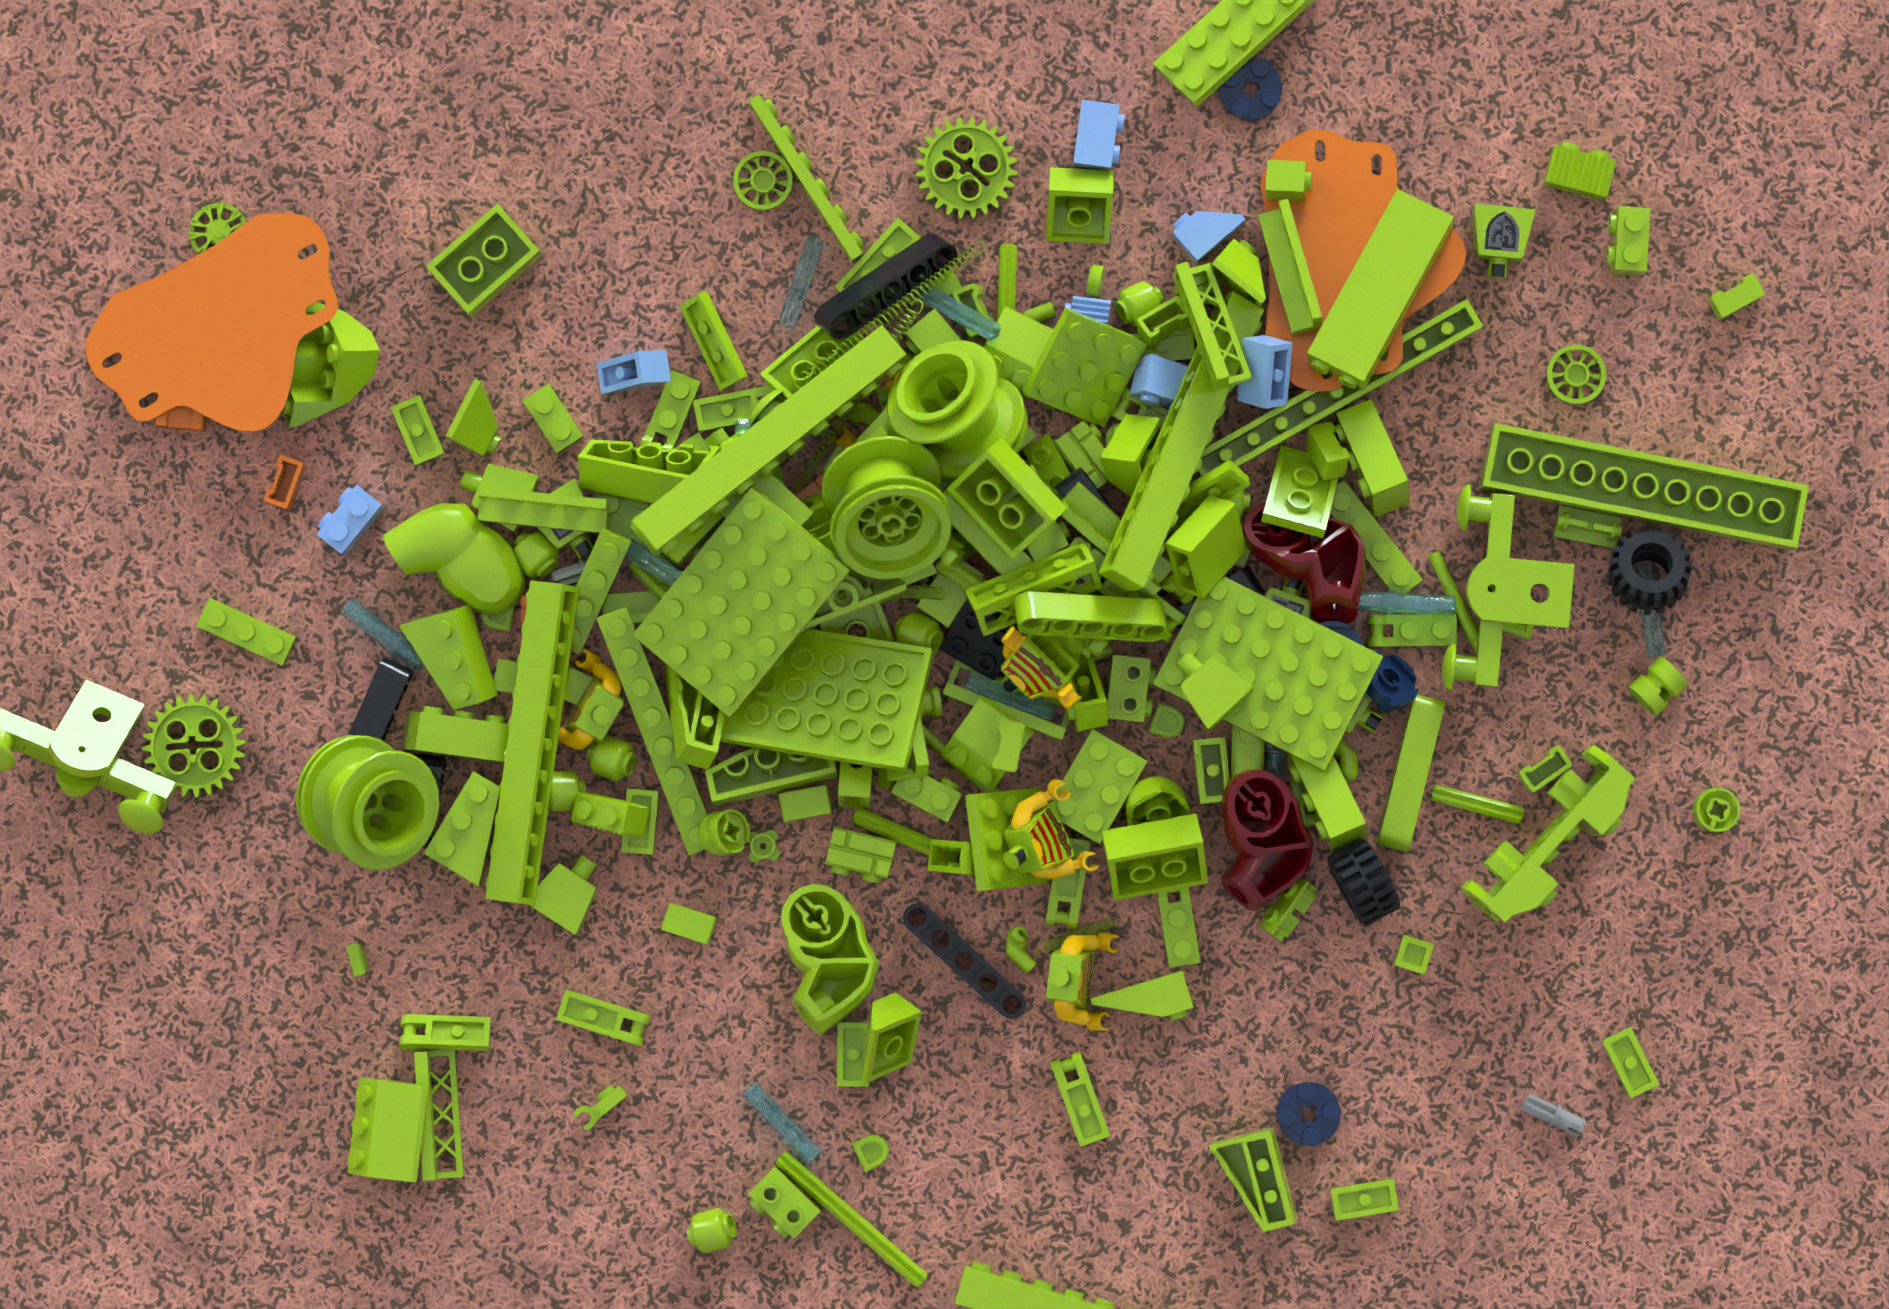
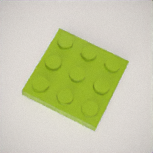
[1022,307,1148,427]
[965,787,1052,891]

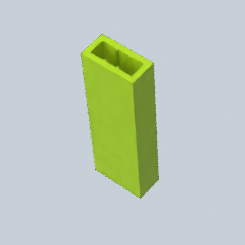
[1307,189,1454,390]

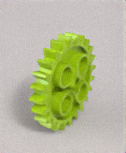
[915,116,1018,220]
[142,694,248,798]

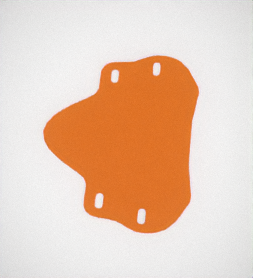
[1260,129,1467,392]
[86,213,338,432]

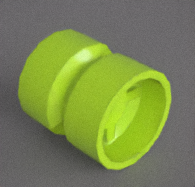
[1627,656,1689,717]

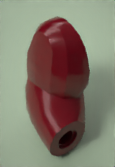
[1243,502,1366,624]
[1221,769,1314,911]

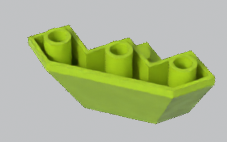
[280,302,380,427]

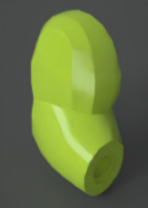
[382,503,526,616]
[781,884,879,1036]

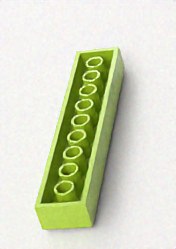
[1479,423,1809,551]

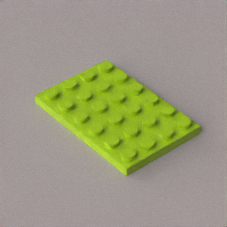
[633,486,852,718]
[1153,576,1383,771]
[720,629,934,772]

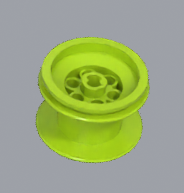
[887,340,1028,482]
[821,436,952,579]
[296,735,439,870]

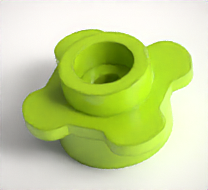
[748,830,780,863]

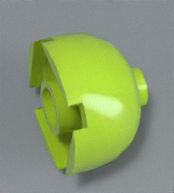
[1125,776,1190,826]

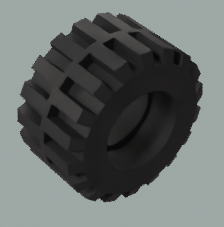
[1608,526,1692,615]
[1327,838,1400,926]

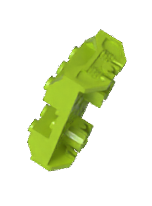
[1460,745,1636,923]

